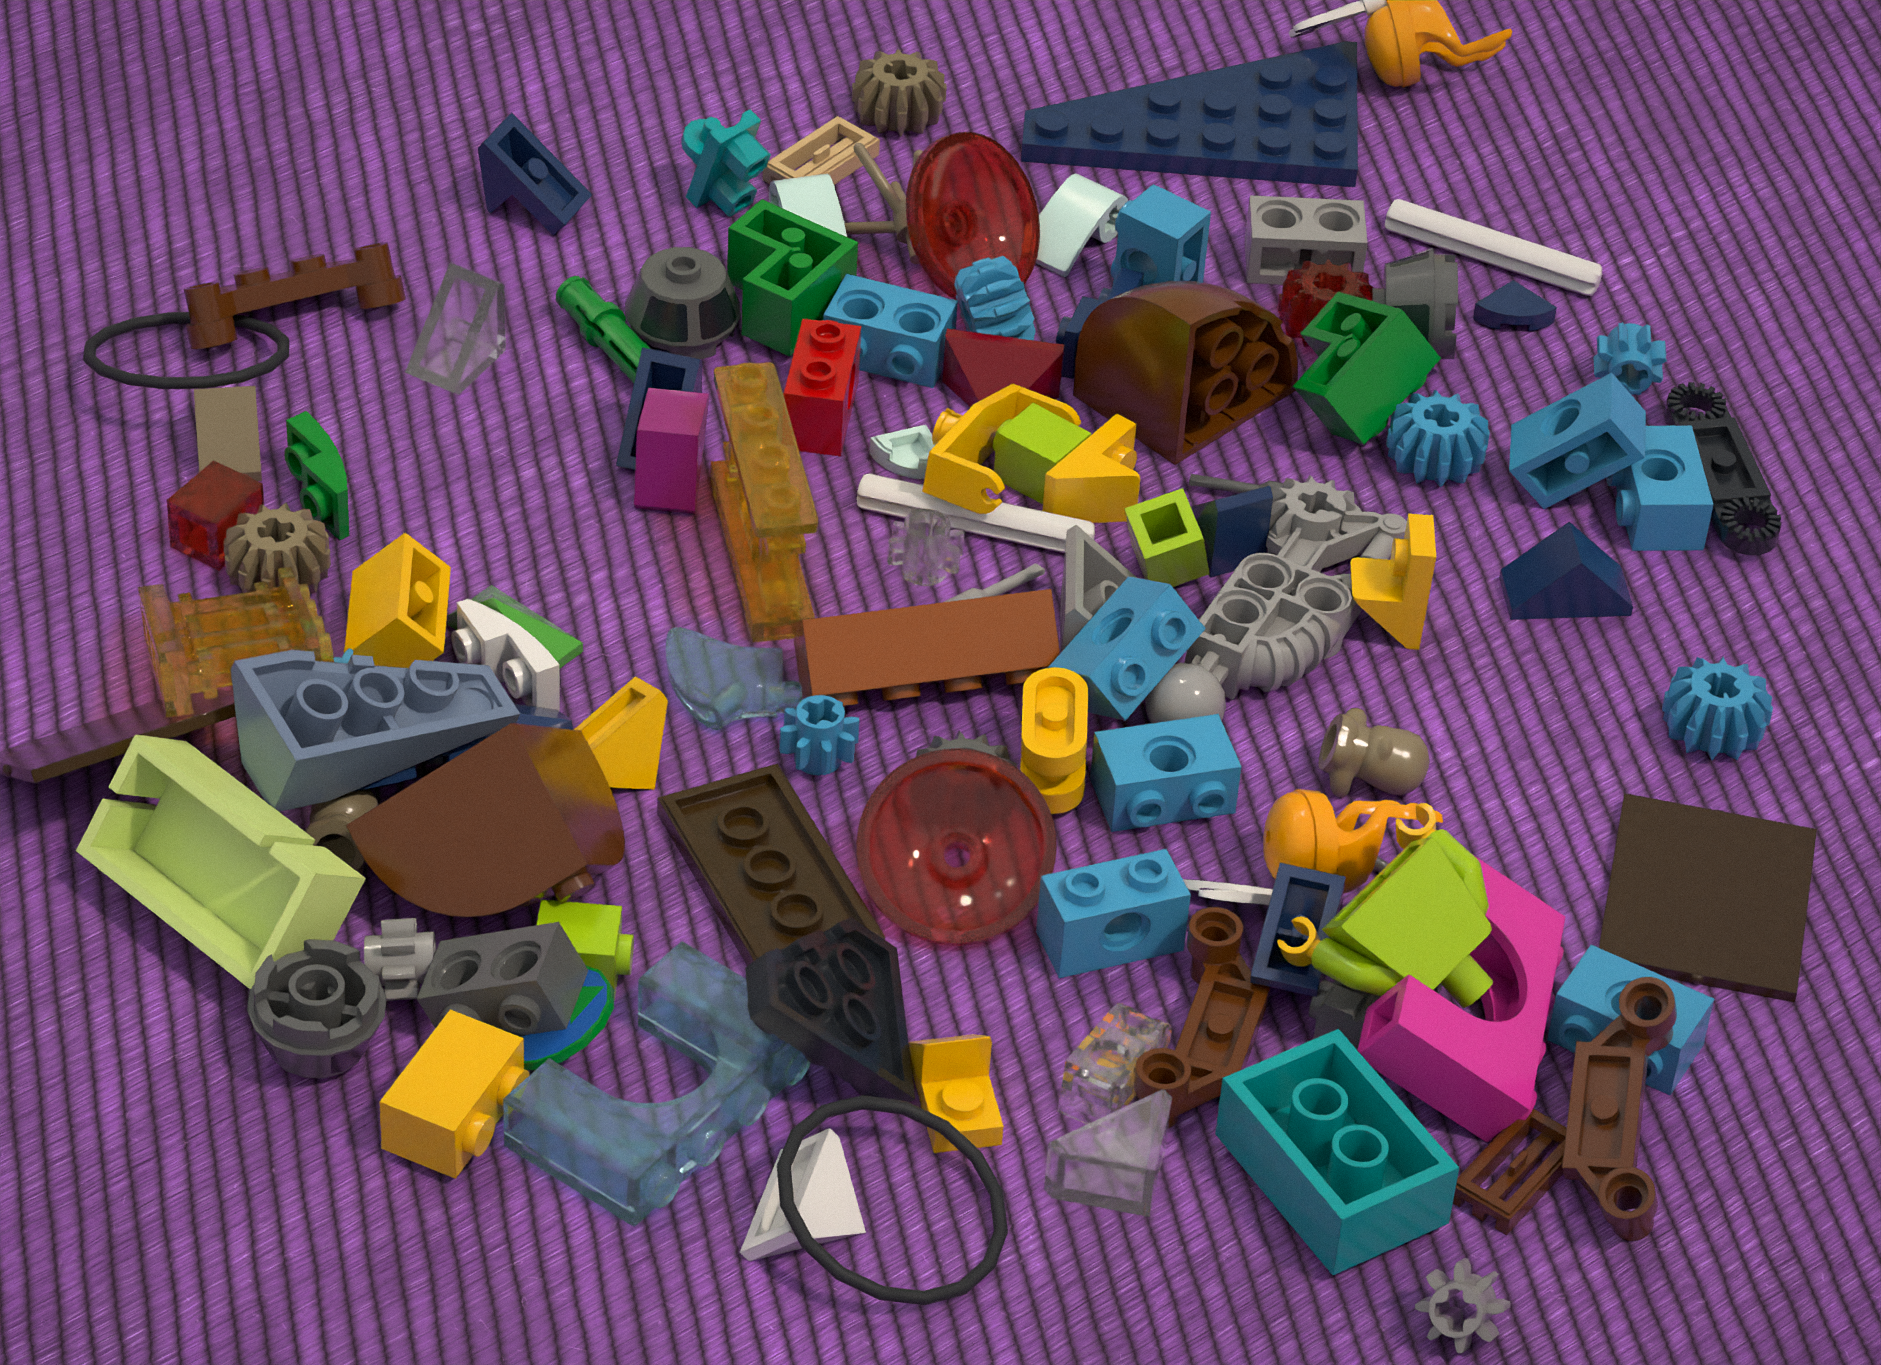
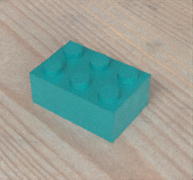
[1215,1029,1459,1275]

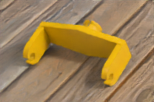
[922,384,1081,514]

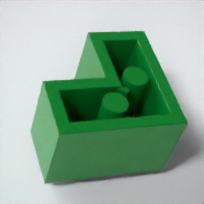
[727,199,858,356]
[1293,292,1441,445]

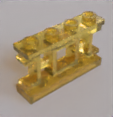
[710,362,818,642]
[137,567,334,718]

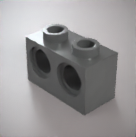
[417,922,588,1036]

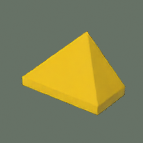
[574,676,668,790]

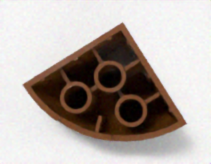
[1073,281,1298,465]
[346,723,625,917]

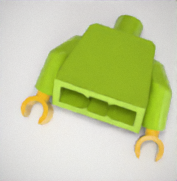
[1277,803,1493,1008]

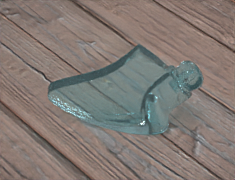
[666,627,802,731]

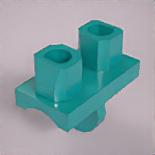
[681,109,771,217]

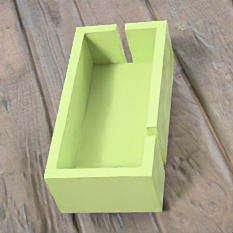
[76,735,366,989]

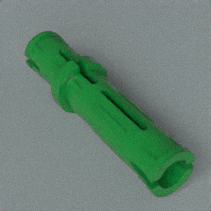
[556,276,650,383]

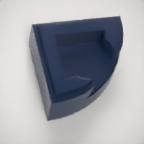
[1473,280,1557,331]

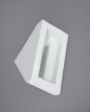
[740,1128,866,1261]

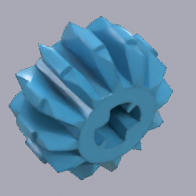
[954,256,1036,340]
[1386,390,1490,488]
[1662,656,1773,761]

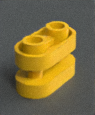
[1020,667,1088,814]

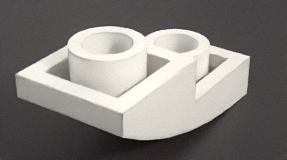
[451,599,560,711]

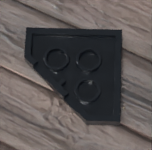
[745,917,915,1103]

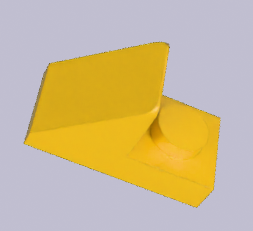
[1042,414,1140,523]
[1350,514,1436,650]
[908,1034,1004,1153]

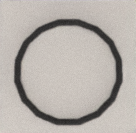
[83,312,289,390]
[777,1095,1008,1305]

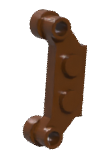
[184,242,406,349]
[1133,907,1270,1131]
[1562,977,1677,1241]

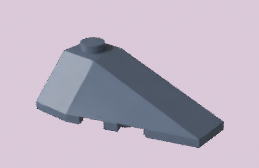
[231,650,520,812]

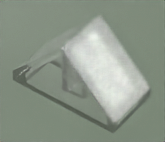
[405,262,506,395]
[1044,1089,1172,1217]

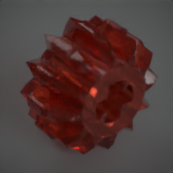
[1277,258,1374,348]

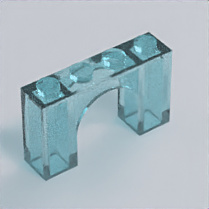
[503,941,811,1227]

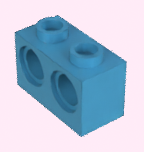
[823,274,958,388]

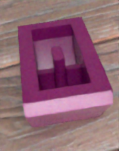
[634,388,709,514]

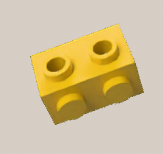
[344,533,451,668]
[380,1009,530,1179]

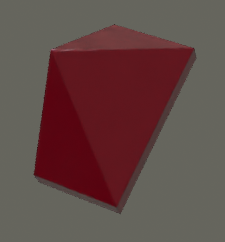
[942,328,1064,408]

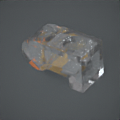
[1058,1003,1172,1136]

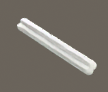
[1385,199,1602,296]
[857,473,1095,553]

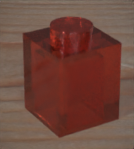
[167,460,264,571]

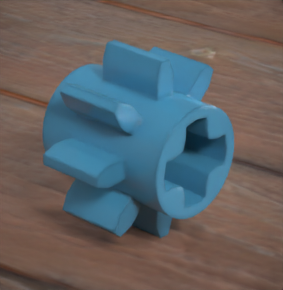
[1593,322,1667,395]
[779,695,859,775]

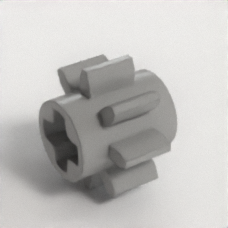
[364,918,436,1001]
[1415,1258,1510,1353]

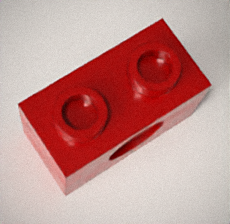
[781,319,862,457]

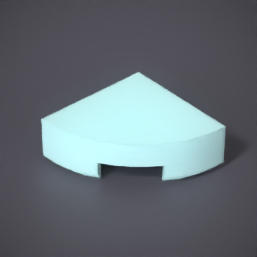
[870,425,935,480]

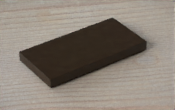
[657,763,886,966]

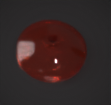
[905,132,1040,300]
[856,748,1057,946]

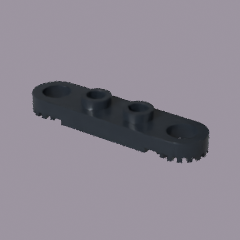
[1664,382,1782,555]

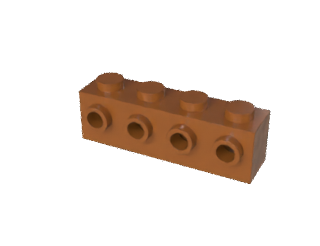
[791,589,1060,706]

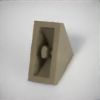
[194,386,262,485]

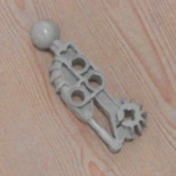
[1145,475,1407,724]

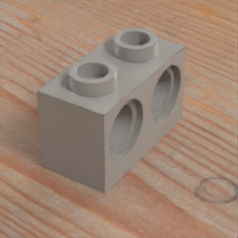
[1244,195,1367,288]

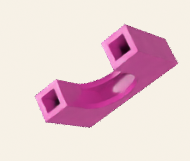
[1357,854,1565,1142]

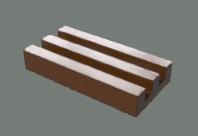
[1453,1108,1567,1235]

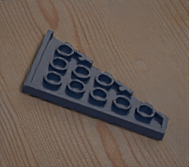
[1021,41,1358,187]

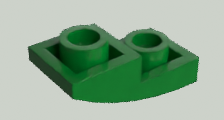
[284,411,350,541]

